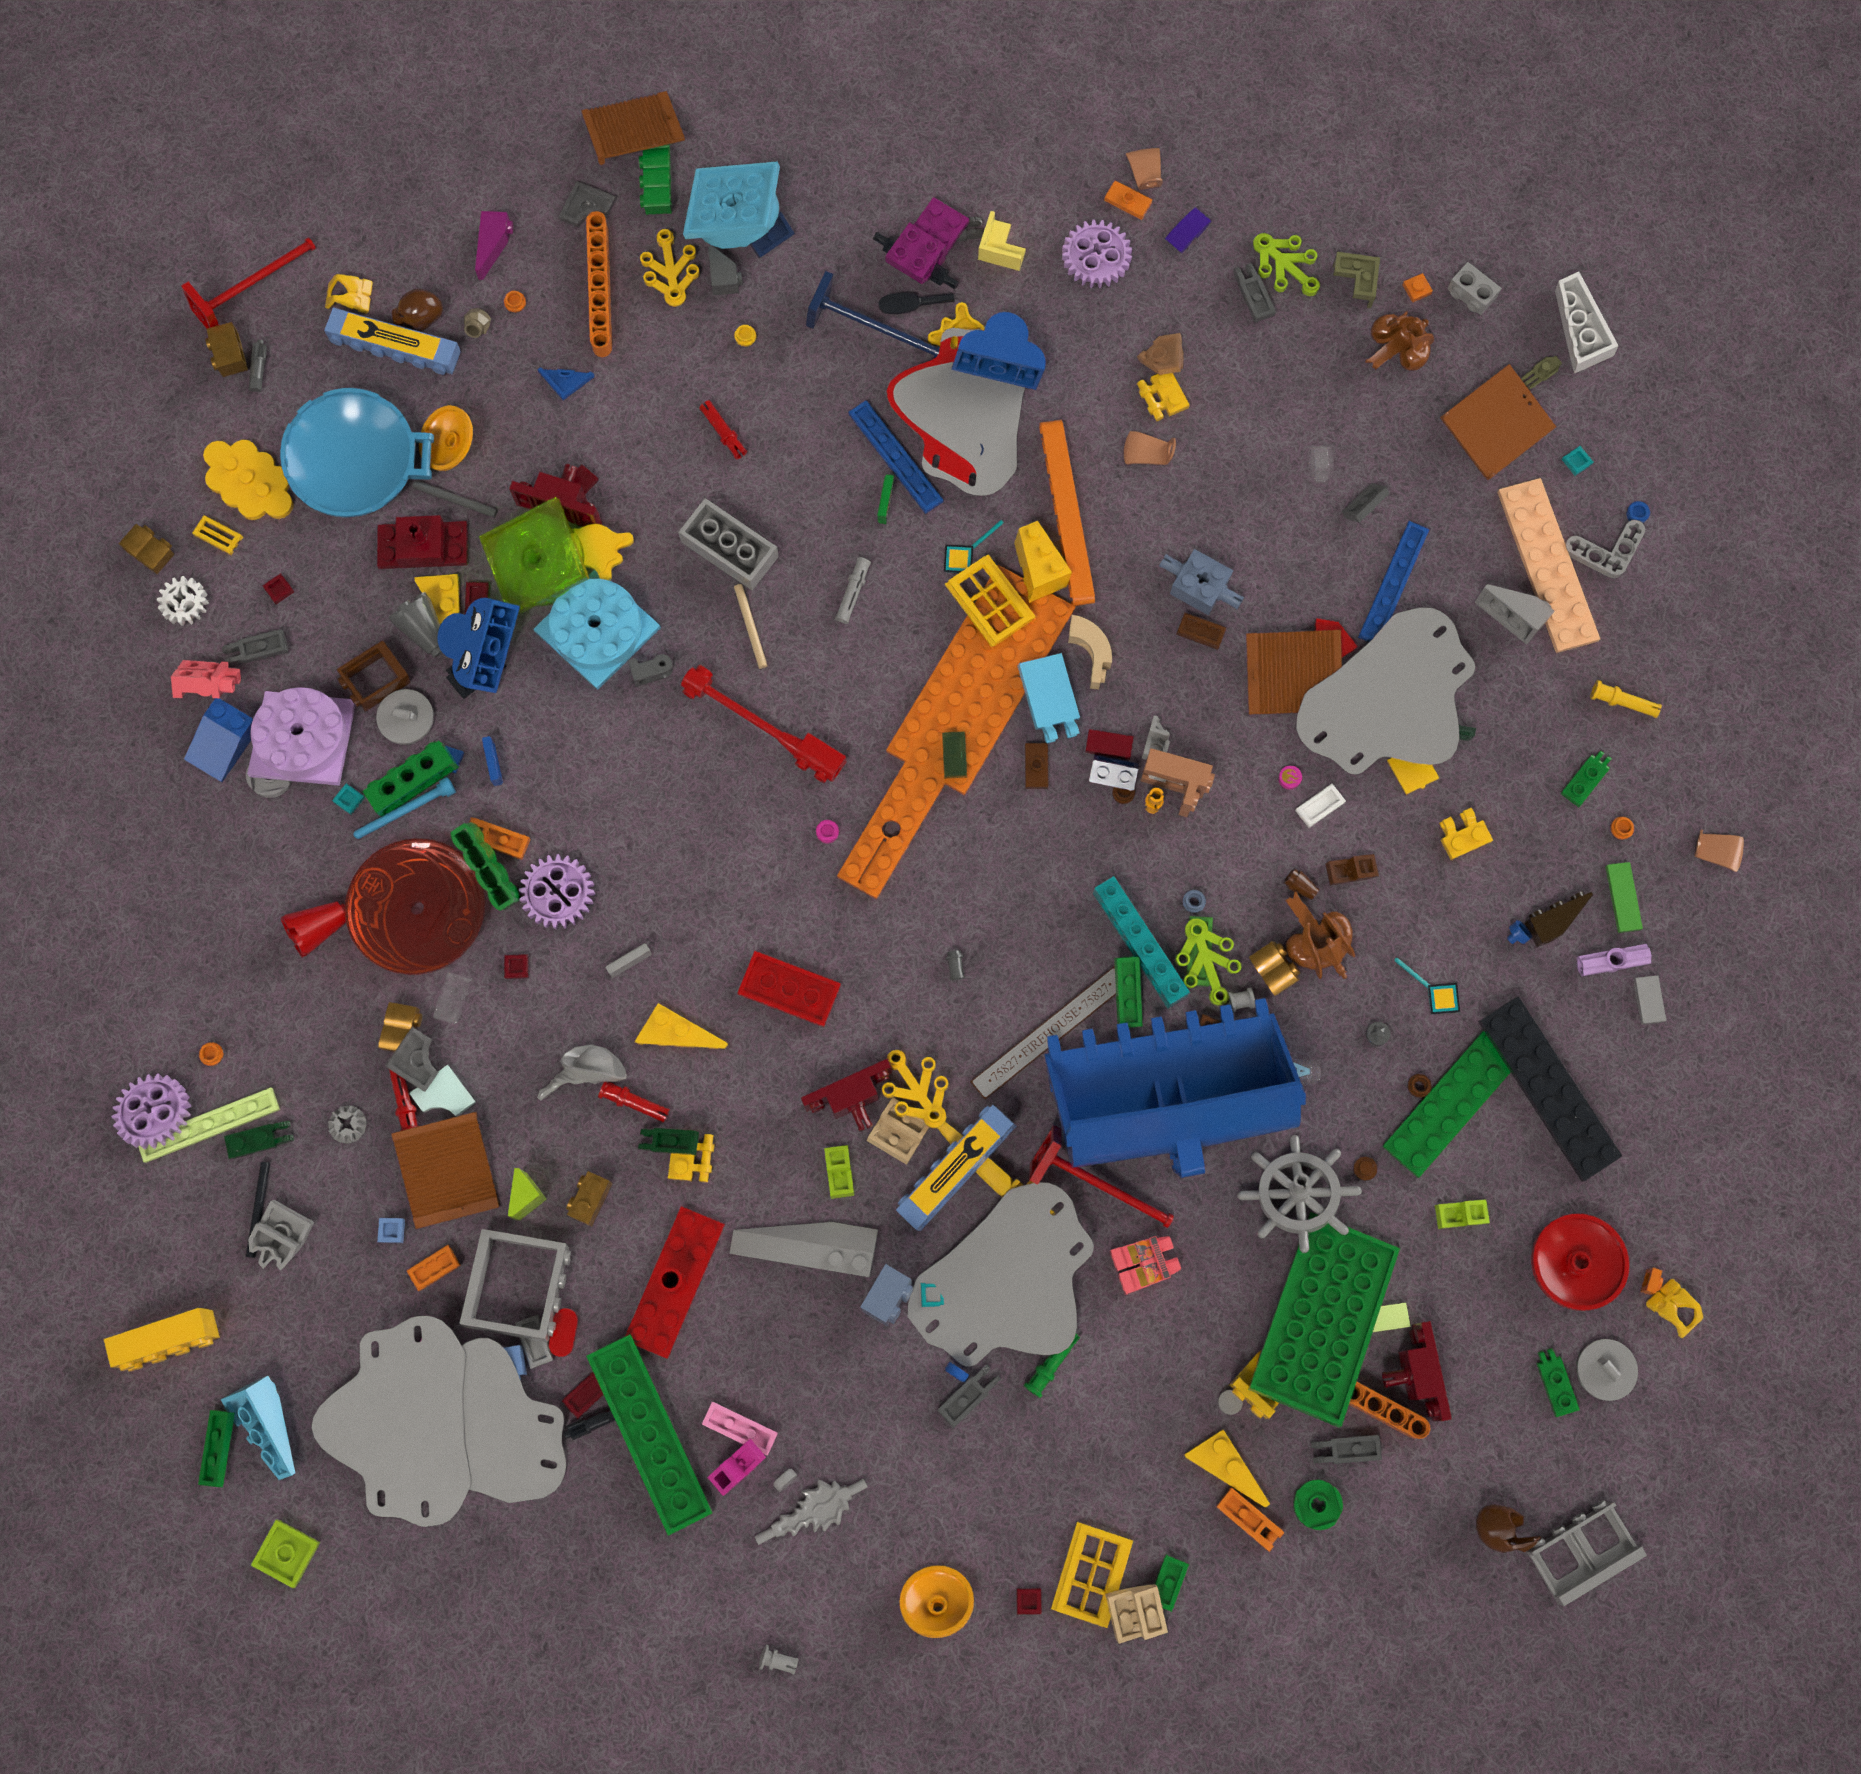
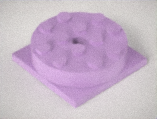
[247,687,355,786]

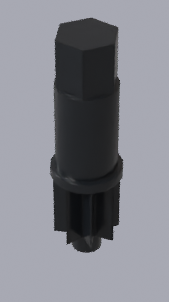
[564,1408,615,1440]

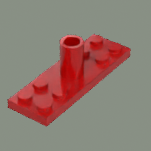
[625,1206,725,1359]

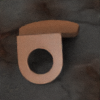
[1126,148,1163,190]
[1124,431,1176,465]
[1694,830,1744,872]

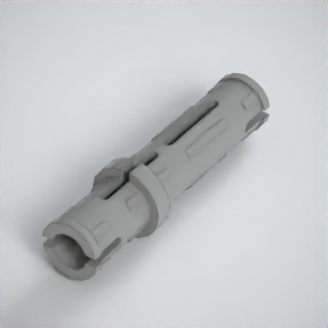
[835,557,871,624]

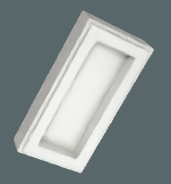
[1295,784,1346,828]

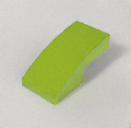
[824,1145,854,1199]
[1435,1199,1490,1229]

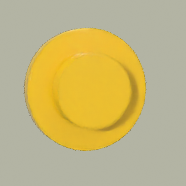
[734,325,756,347]

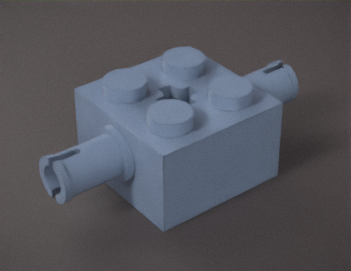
[1159,549,1244,616]

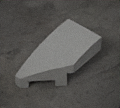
[1142,715,1170,760]

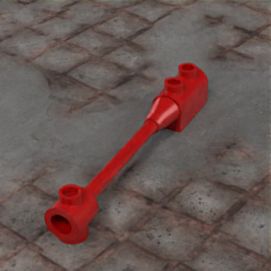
[681,665,847,783]

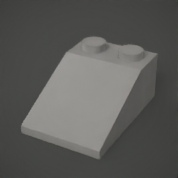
[1475,584,1554,645]

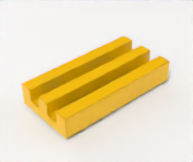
[192,515,243,555]

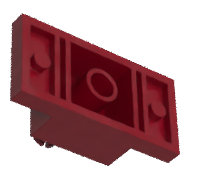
[509,464,602,527]
[377,515,468,569]
[801,1058,892,1132]
[1382,1321,1452,1421]

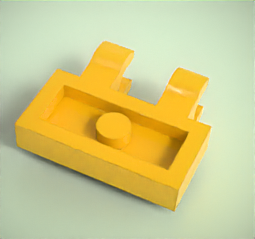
[1439,808,1493,860]

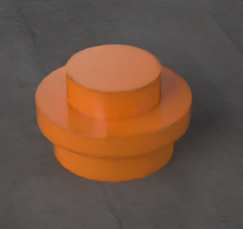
[504,291,526,313]
[1611,817,1634,840]
[199,1042,223,1066]

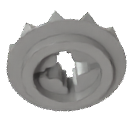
[328,1105,366,1143]

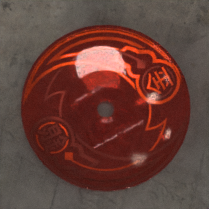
[345,838,485,975]

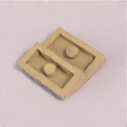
[867,1097,929,1165]
[1105,1585,1168,1644]

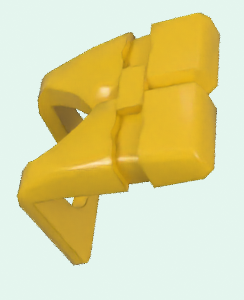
[325,274,373,314]
[1646,1279,1703,1338]

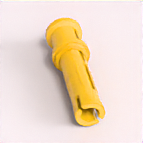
[1590,680,1662,718]

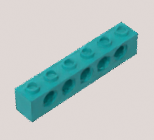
[1093,876,1190,1009]

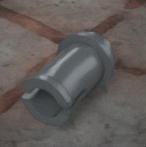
[945,950,965,981]

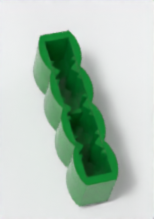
[639,144,672,215]
[451,822,521,911]

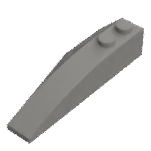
[729,1222,878,1277]

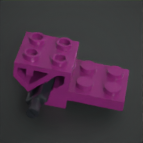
[873,197,969,290]

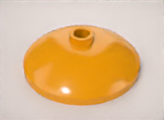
[419,405,473,471]
[900,1566,974,1638]

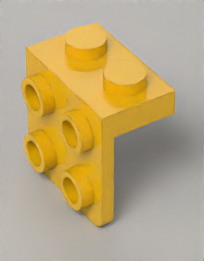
[1229,1351,1279,1419]

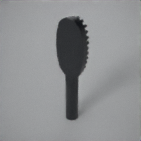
[878,292,955,315]

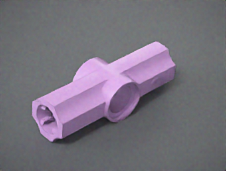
[1576,944,1651,977]

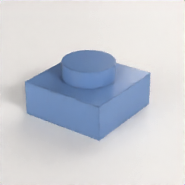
[377,1218,405,1243]

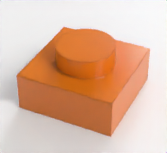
[1402,273,1433,303]
[1640,1268,1663,1295]

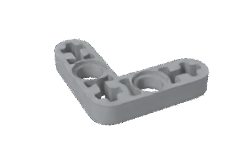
[1565,520,1645,578]

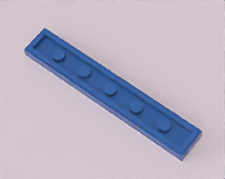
[848,400,943,514]
[1358,521,1429,642]

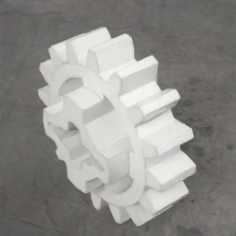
[157,576,209,626]

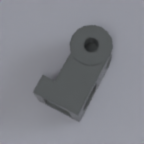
[628,654,673,687]

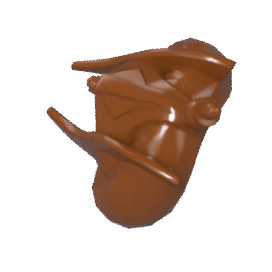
[1365,311,1434,371]
[1285,892,1356,979]

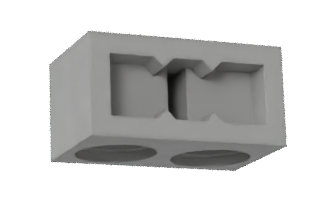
[1447,262,1502,315]

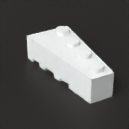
[1555,272,1618,373]

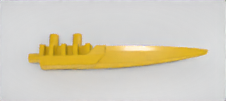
[930,1113,1056,1216]

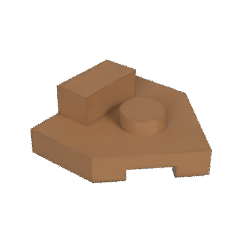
[1137,333,1184,375]

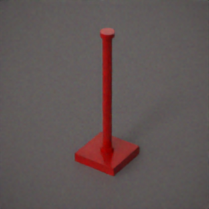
[181,237,316,329]
[1029,1125,1174,1228]

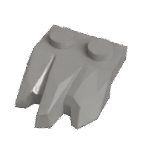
[248,1200,315,1270]

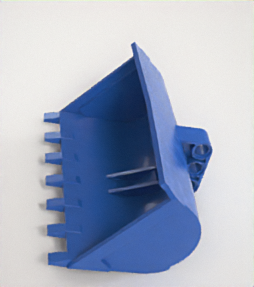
[1044,998,1306,1178]

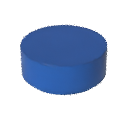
[1626,501,1650,523]
[945,1362,969,1382]

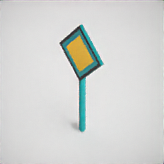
[944,520,1004,573]
[1394,958,1460,1014]

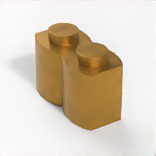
[118,524,175,574]
[1249,941,1300,996]
[378,1002,422,1052]

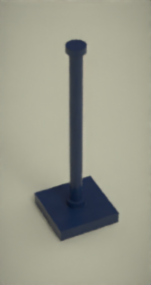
[806,271,940,358]

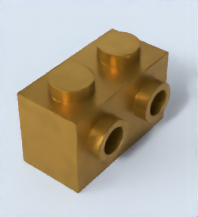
[205,322,248,377]
[566,1171,613,1227]

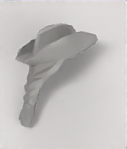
[537,1045,627,1101]

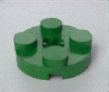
[1293,1480,1343,1530]

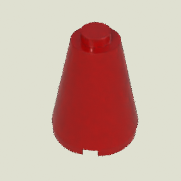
[281,901,349,958]

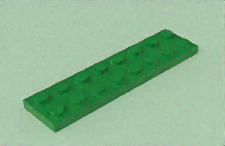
[1382,1030,1511,1178]
[586,1334,712,1536]

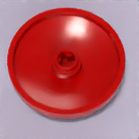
[1531,1214,1629,1311]

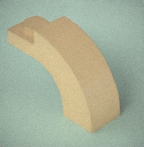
[1068,615,1112,689]

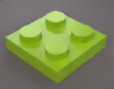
[251,1520,321,1588]

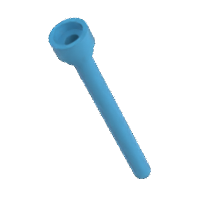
[353,777,456,839]

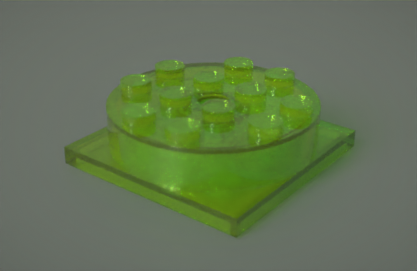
[479,497,590,615]

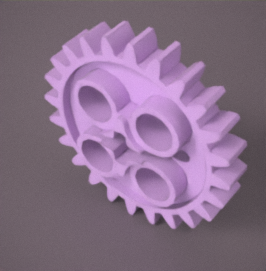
[1062,220,1132,288]
[519,854,595,929]
[112,1074,191,1150]

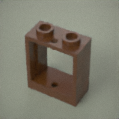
[336,640,411,712]

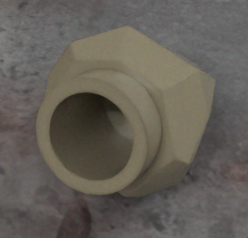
[464,308,491,338]

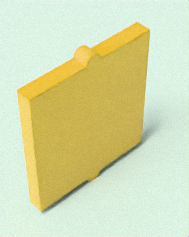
[1387,758,1439,795]

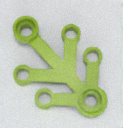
[1253,233,1320,296]
[1175,919,1241,1006]

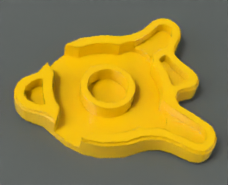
[928,302,985,349]
[568,524,634,581]

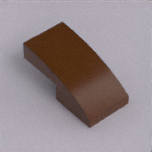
[1325,854,1379,886]

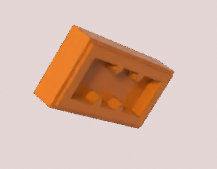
[1104,181,1152,220]
[407,1245,461,1292]

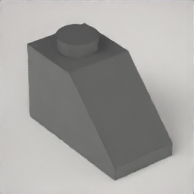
[708,246,743,295]

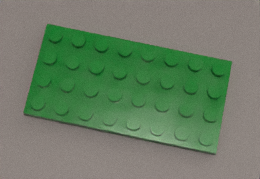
[1248,1212,1400,1428]

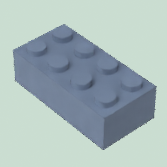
[860,1264,913,1326]

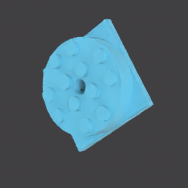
[683,162,780,249]
[533,570,661,690]

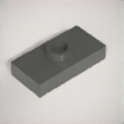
[1342,483,1389,523]

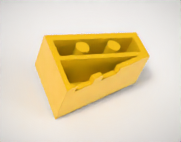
[1014,521,1072,603]

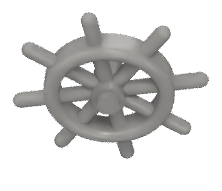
[1237,1135,1362,1253]

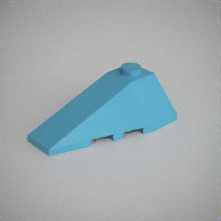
[221,1376,295,1480]

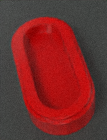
[549,1308,578,1357]

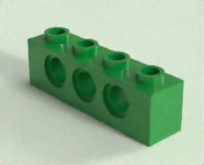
[362,741,459,817]

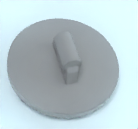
[376,689,434,745]
[1577,1339,1638,1401]

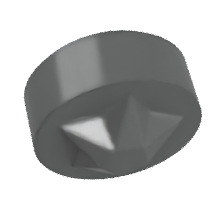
[1366,1022,1390,1046]

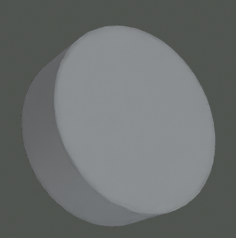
[1218,1390,1243,1415]
[773,1469,797,1492]

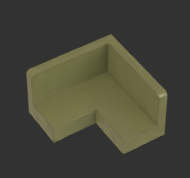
[1333,252,1380,308]

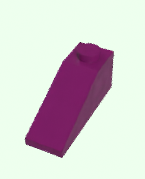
[475,211,513,280]

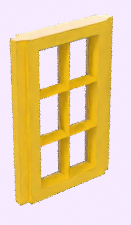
[945,555,1036,647]
[1051,1522,1133,1628]

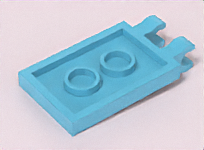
[1017,653,1080,743]

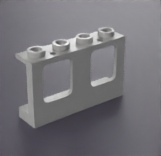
[1526,1500,1647,1606]

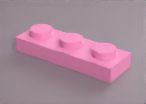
[702,1402,778,1456]

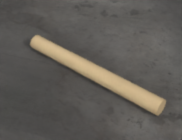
[734,584,767,669]

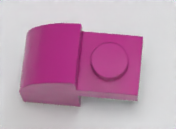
[707,1439,766,1496]

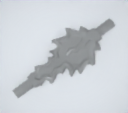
[755,1478,868,1545]

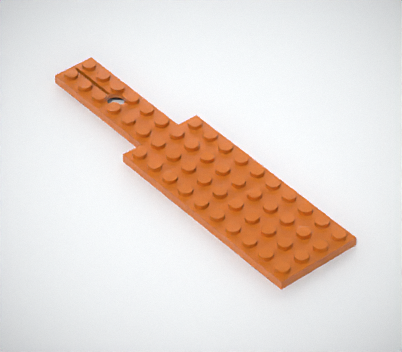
[837,565,1076,900]

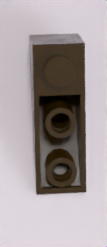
[1525,891,1593,948]

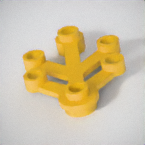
[640,229,700,307]
[882,1050,949,1128]

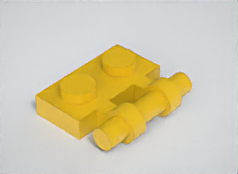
[1137,373,1190,421]
[668,1134,715,1182]

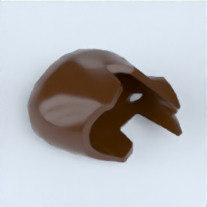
[392,289,443,332]
[1476,1504,1541,1553]

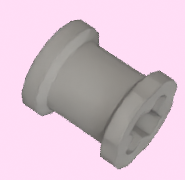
[1228,988,1255,1012]

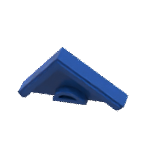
[537,367,595,400]

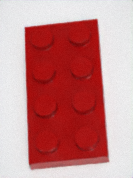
[737,951,841,1028]

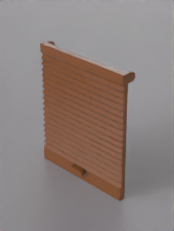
[581,91,685,165]
[1440,364,1556,480]
[1246,630,1342,715]
[391,1112,500,1229]

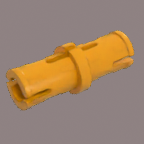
[1145,788,1164,814]

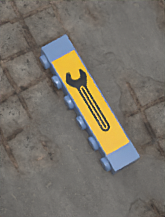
[324,308,461,375]
[896,1105,1017,1231]

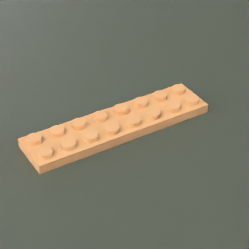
[1497,478,1600,653]

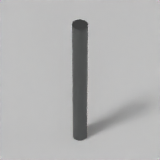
[413,480,498,518]

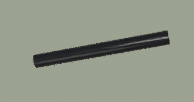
[245,1162,270,1258]

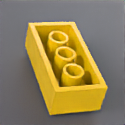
[104,1308,220,1372]

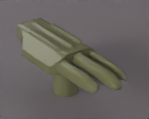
[1521,356,1562,389]

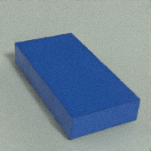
[482,736,503,786]

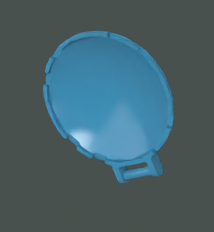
[280,388,434,517]

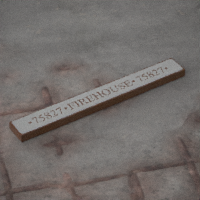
[970,966,1116,1100]

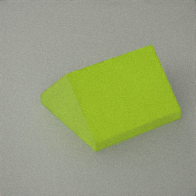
[508,1168,547,1220]

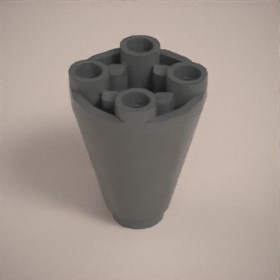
[389,592,442,658]

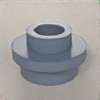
[1183,890,1206,913]

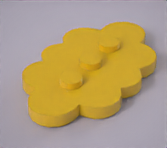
[203,440,293,520]

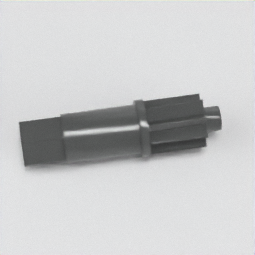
[248,339,267,392]

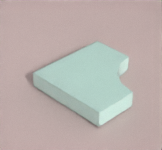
[409,1065,476,1116]

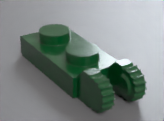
[224,1121,294,1160]
[638,1128,699,1156]

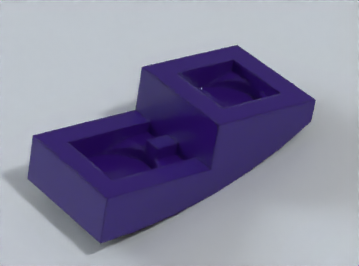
[1165,207,1212,253]

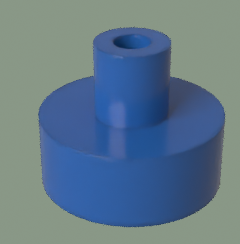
[1507,920,1532,944]

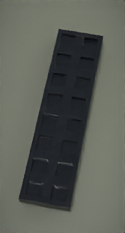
[1478,996,1622,1182]

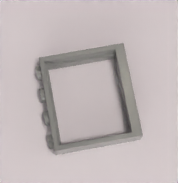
[460,1229,571,1342]

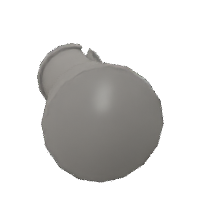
[759,1644,798,1675]

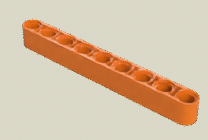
[1039,419,1095,606]

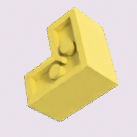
[978,211,1026,271]

